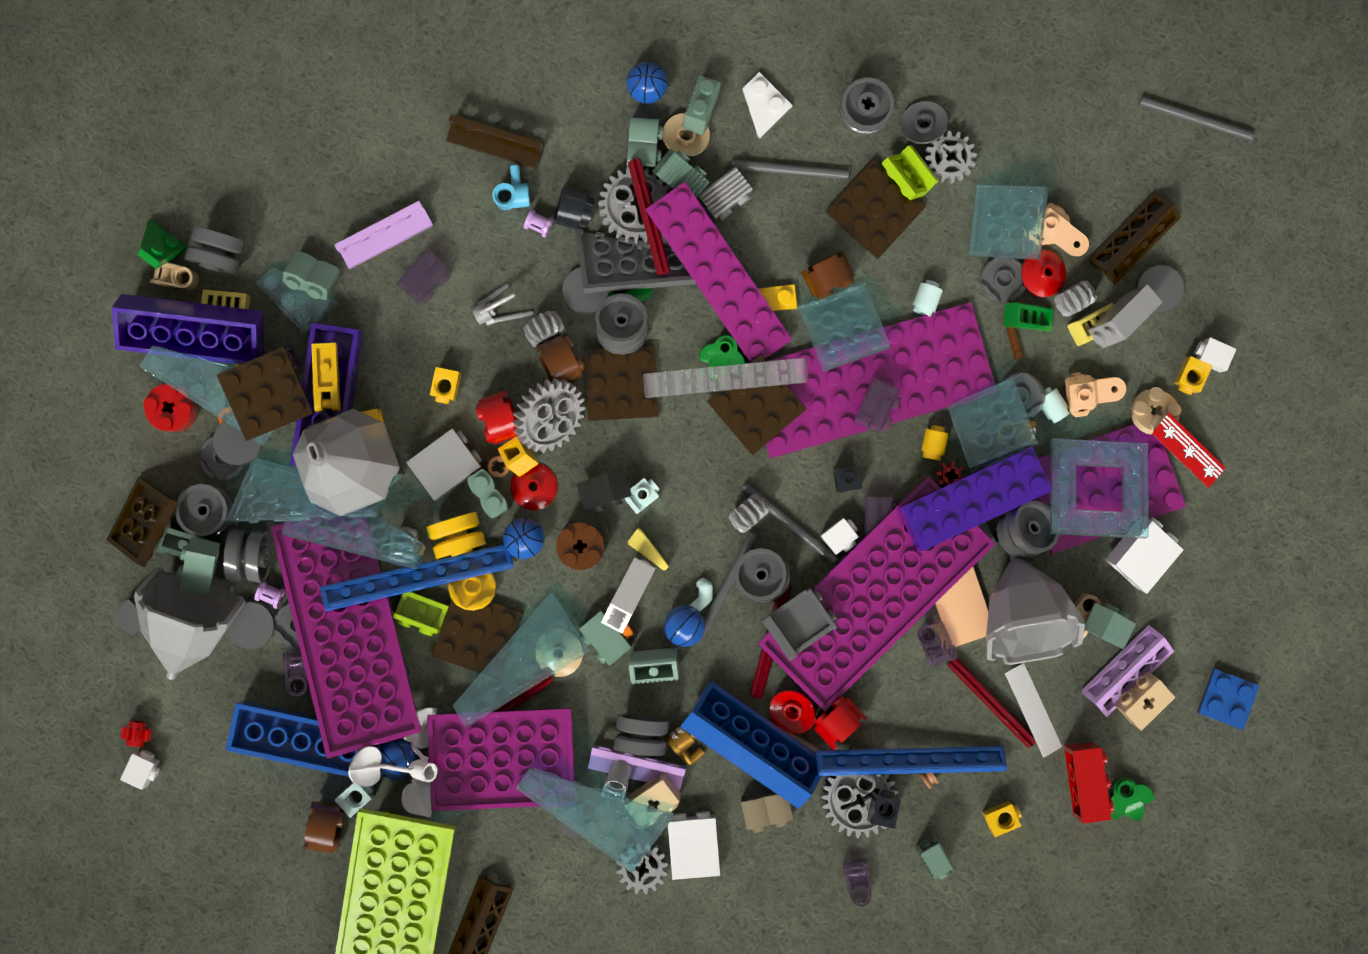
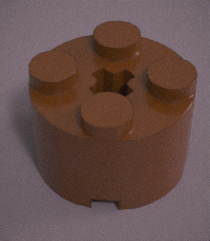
[801,250,856,300]
[535,334,585,383]
[556,522,605,570]
[303,801,345,853]

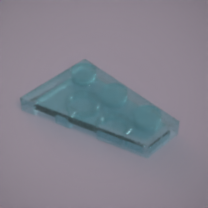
[256,267,339,335]

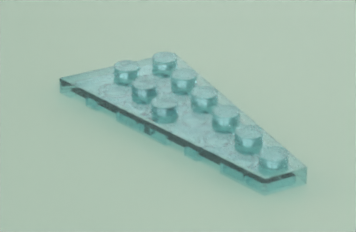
[139,345,274,446]
[226,458,385,524]
[281,483,425,569]
[453,591,589,727]
[515,767,675,873]

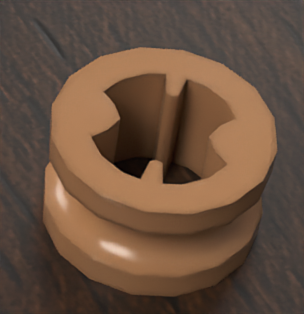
[488,456,510,478]
[917,773,939,789]

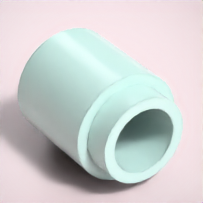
[913,280,943,317]
[1042,387,1070,423]

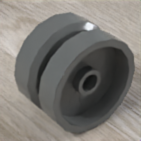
[839,77,894,136]
[184,227,245,274]
[595,294,648,355]
[175,484,236,537]
[997,501,1060,560]
[224,529,270,583]
[735,548,792,604]
[614,714,669,756]

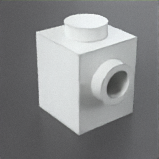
[1194,338,1236,373]
[820,518,858,555]
[120,750,160,790]

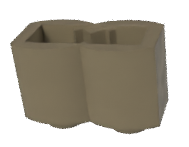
[741,792,794,833]

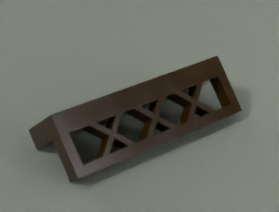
[446,114,544,170]
[1089,192,1181,285]
[448,875,514,954]

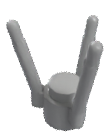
[472,283,534,326]

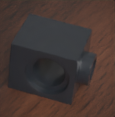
[833,465,862,493]
[867,790,901,829]

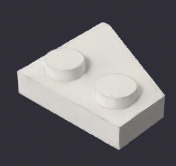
[742,72,792,138]

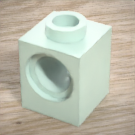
[335,783,375,818]

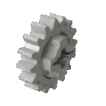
[924,131,977,184]
[616,841,668,894]

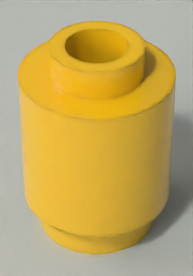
[921,425,949,461]

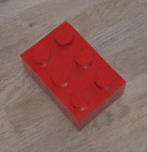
[1064,742,1114,824]

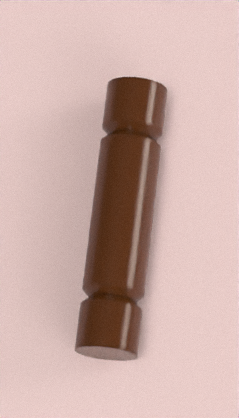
[1006,327,1024,360]

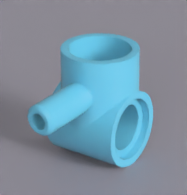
[492,165,530,210]

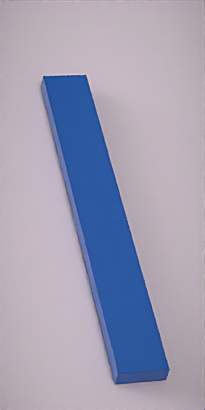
[320,544,514,612]
[815,746,1007,776]

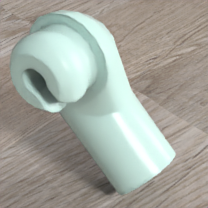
[689,578,713,611]

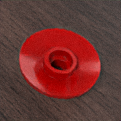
[1021,250,1066,297]
[510,464,558,510]
[769,690,816,734]

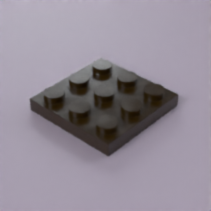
[825,159,926,260]
[584,346,659,421]
[217,347,314,441]
[707,355,807,456]
[106,477,178,567]
[432,600,523,680]

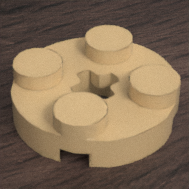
[1131,387,1181,435]

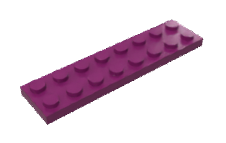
[645,182,792,363]

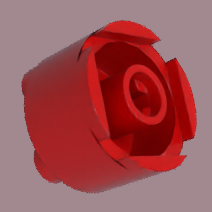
[143,383,198,432]
[475,390,518,444]
[814,696,868,750]

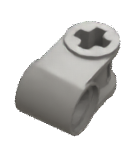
[601,761,631,802]

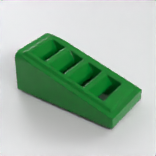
[1004,302,1053,332]

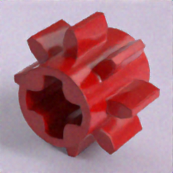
[935,461,963,485]
[120,720,152,747]

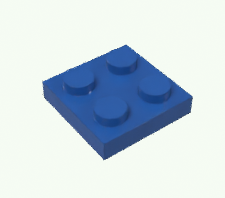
[1197,668,1260,730]

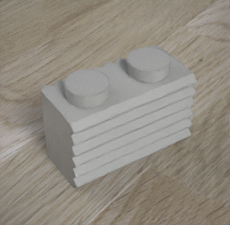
[698,167,753,221]

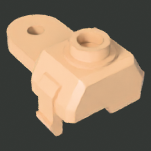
[1028,203,1089,256]
[1065,372,1126,417]

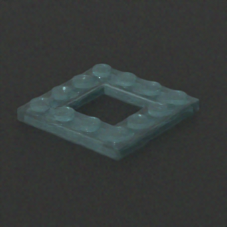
[1050,438,1149,539]

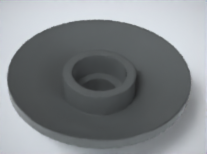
[900,101,948,144]

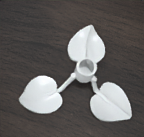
[348,707,437,817]

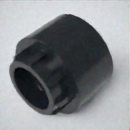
[553,184,595,230]

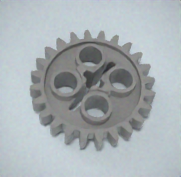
[598,167,671,244]
[513,378,585,453]
[821,774,898,838]

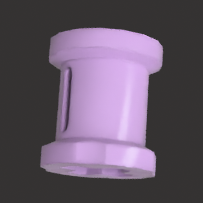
[523,209,554,238]
[255,581,286,609]

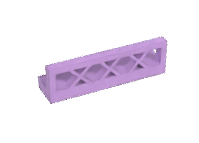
[335,201,433,269]
[1081,625,1174,717]
[588,744,686,790]

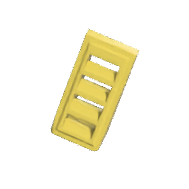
[201,290,251,309]
[1068,303,1113,346]
[628,527,669,570]

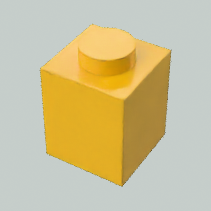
[498,436,539,477]

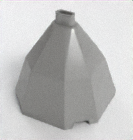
[293,409,400,516]
[986,555,1085,665]
[134,566,245,680]

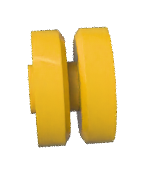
[426,512,487,559]

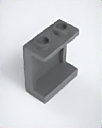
[761,587,838,661]

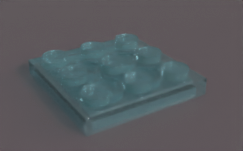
[969,185,1048,260]
[798,284,890,372]
[947,378,1039,471]

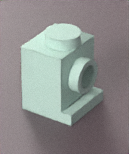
[624,478,660,514]

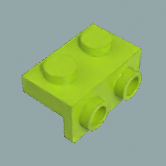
[882,145,938,200]
[392,592,449,636]

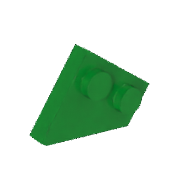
[137,219,186,269]

